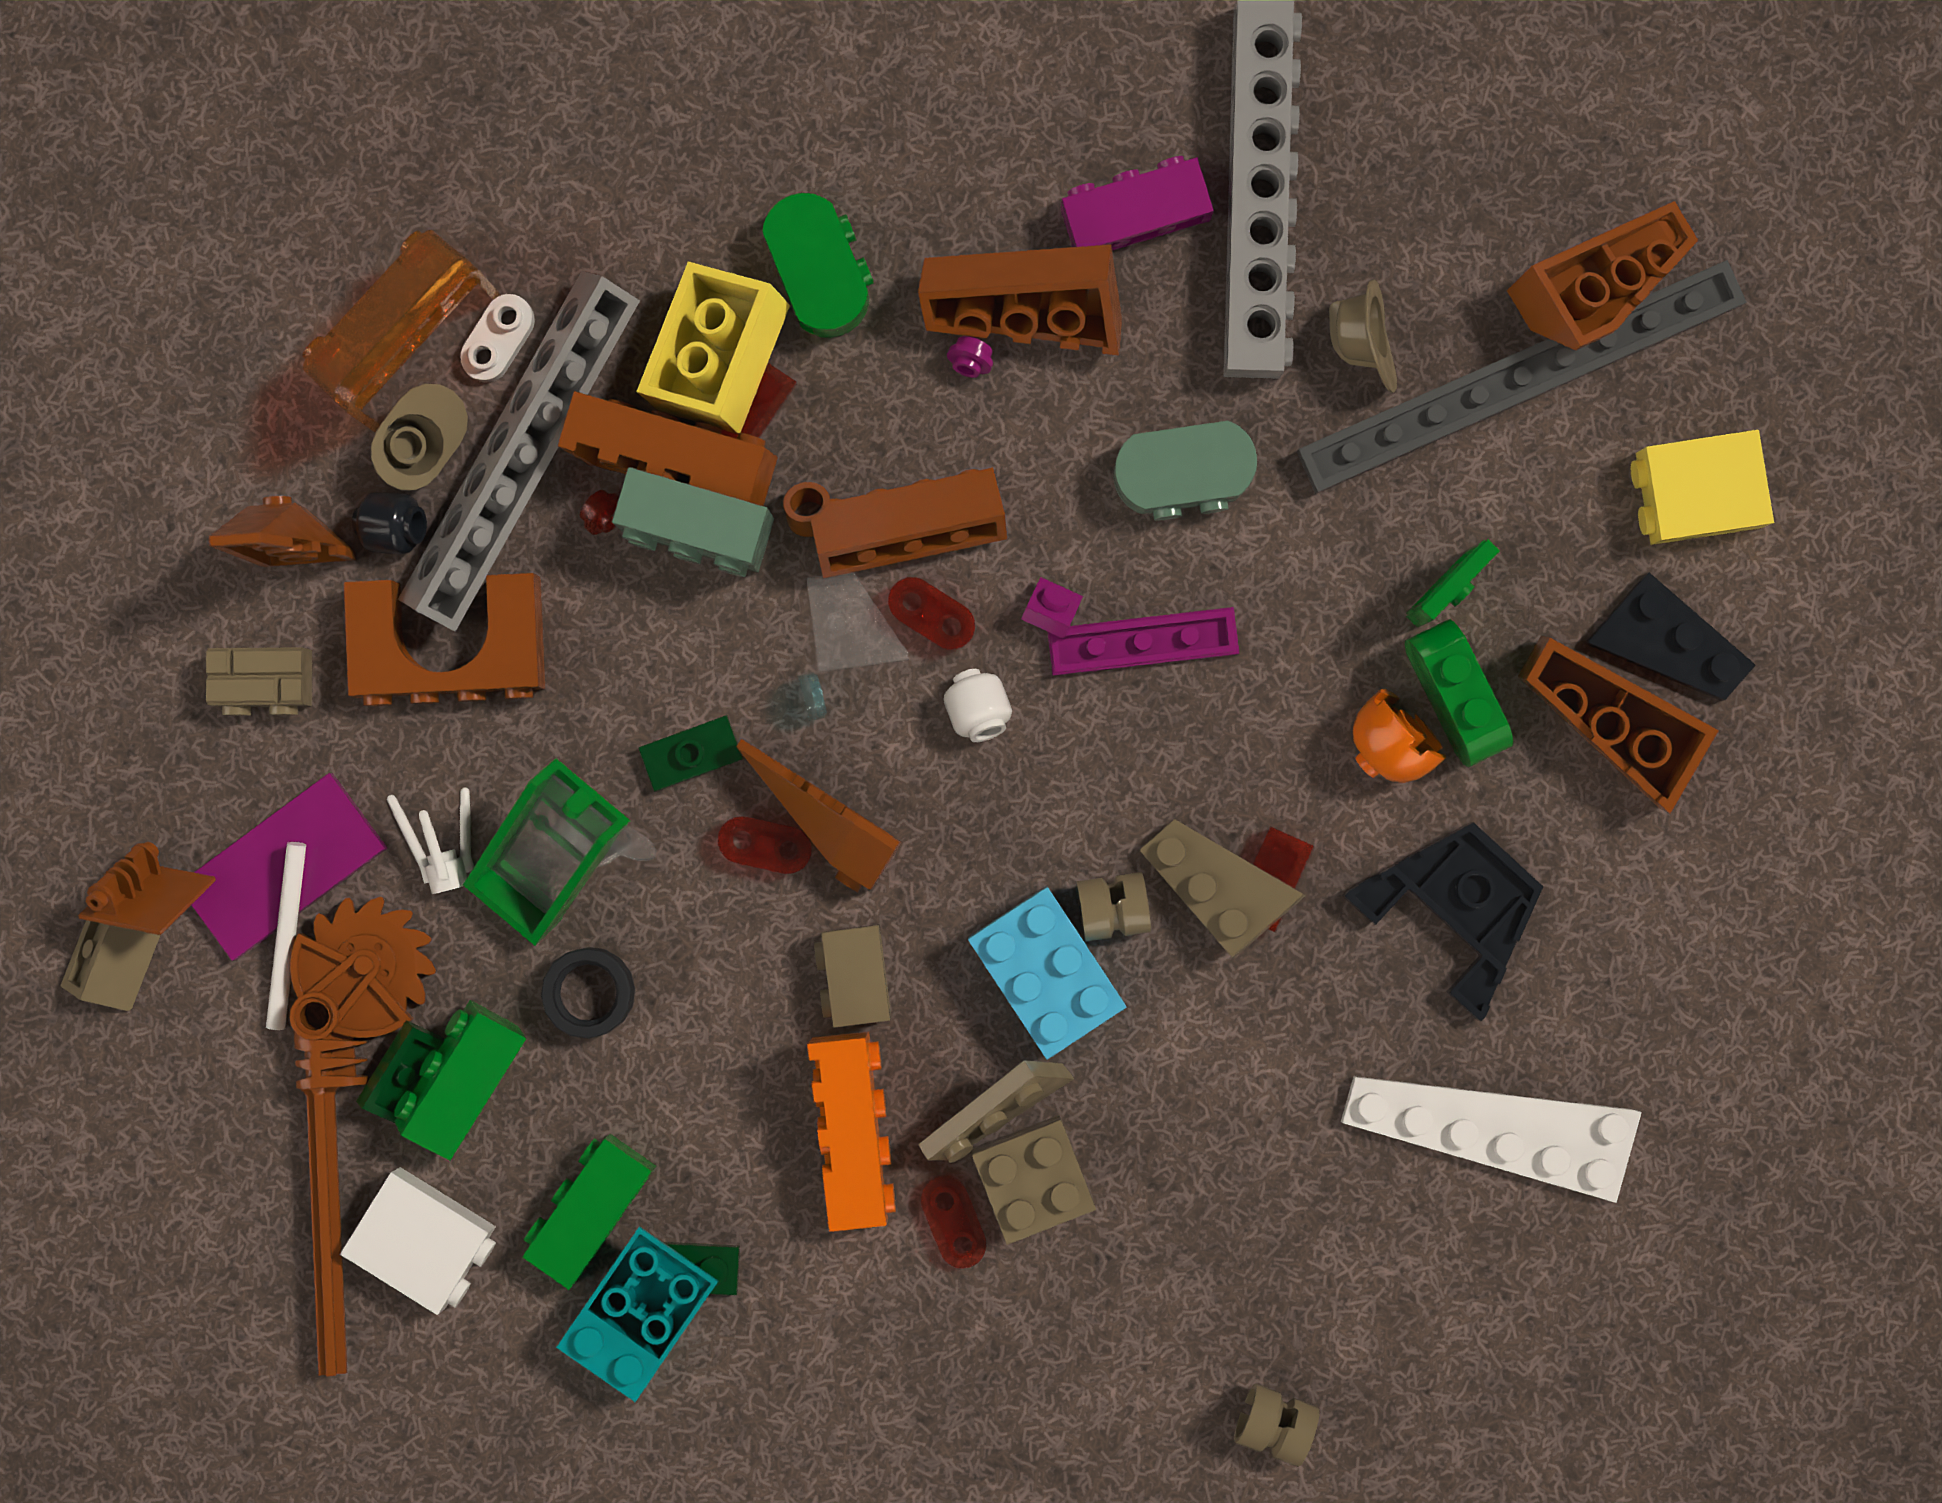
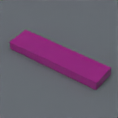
[1047,607,1239,676]

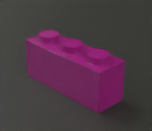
[1060,156,1214,251]

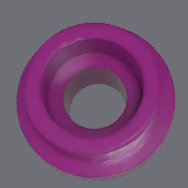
[947,336,993,378]

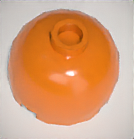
[1353,689,1446,783]

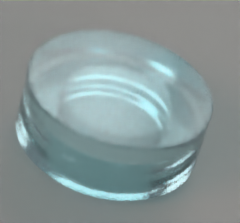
[797,672,827,722]

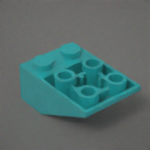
[556,1226,718,1402]

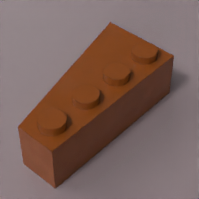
[918,245,1122,356]
[558,391,778,506]
[1518,636,1719,814]

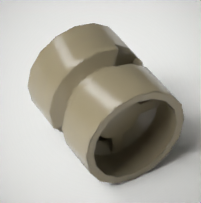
[1076,872,1151,942]
[1234,1383,1319,1467]

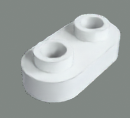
[460,294,535,383]

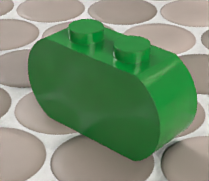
[762,193,874,338]
[1405,619,1513,768]

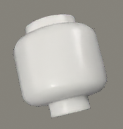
[944,669,1012,742]

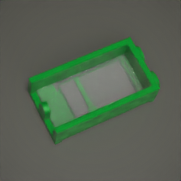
[463,758,630,946]

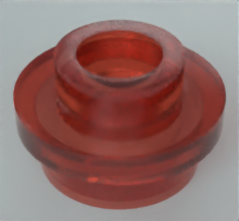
[579,490,620,535]

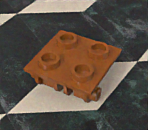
[78,842,216,935]

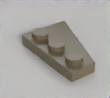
[918,1060,1074,1163]

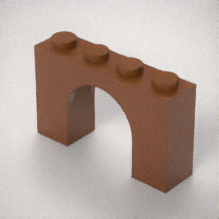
[344,573,545,706]

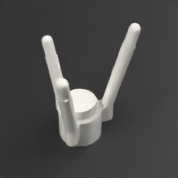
[387,787,474,894]

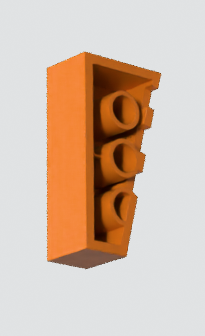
[807,1032,896,1232]

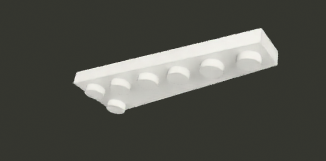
[1341,1076,1642,1203]

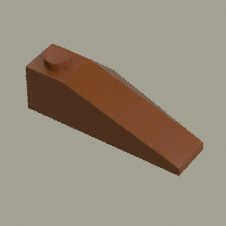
[1507,201,1698,350]
[209,496,356,567]

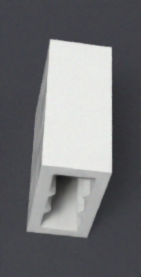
[340,1167,496,1315]

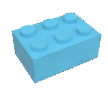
[968,886,1127,1060]

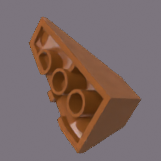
[736,739,902,893]

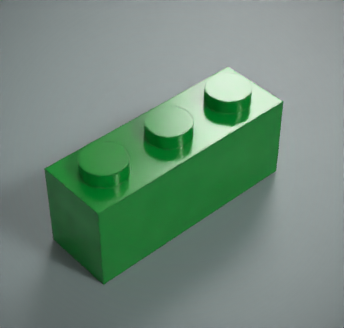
[394,1000,526,1161]
[522,1134,656,1290]

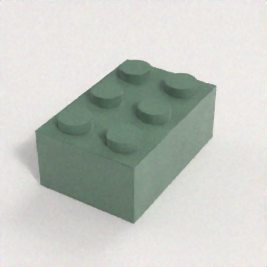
[612,467,774,577]

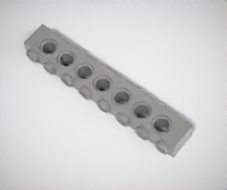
[1223,0,1302,379]
[398,271,640,631]

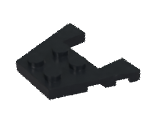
[1342,822,1544,1022]

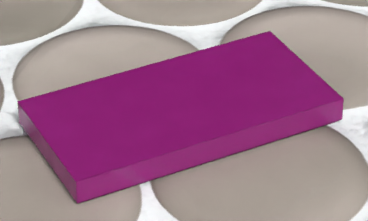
[192,773,388,961]

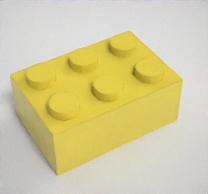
[636,262,790,434]

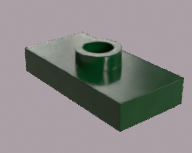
[638,715,744,792]

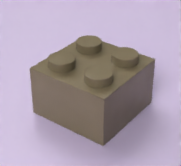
[972,1115,1096,1245]

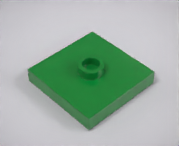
[1406,539,1500,628]

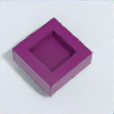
[1021,577,1083,639]

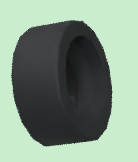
[541,947,635,1039]

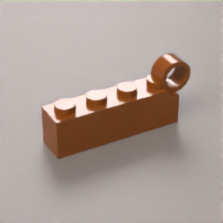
[783,467,1007,579]

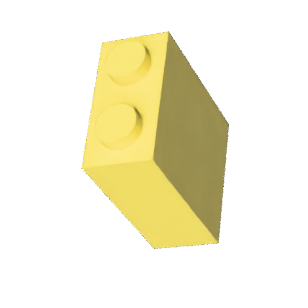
[1631,430,1774,545]

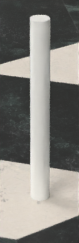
[266,842,306,1030]

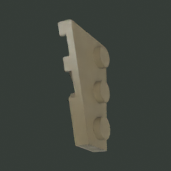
[1140,819,1305,958]

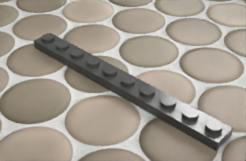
[1297,260,1747,494]

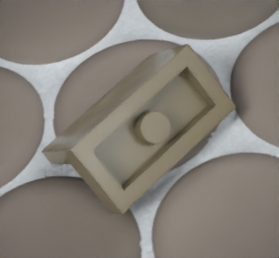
[61,920,160,1011]

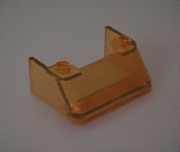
[302,230,501,432]

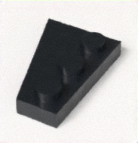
[1584,572,1756,701]

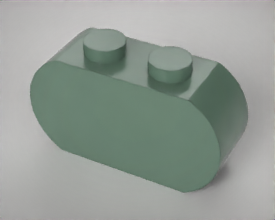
[1113,421,1257,521]

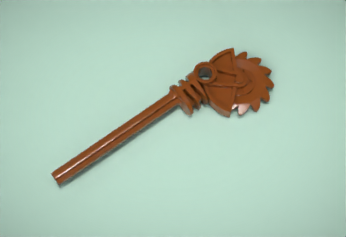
[289,897,436,1377]

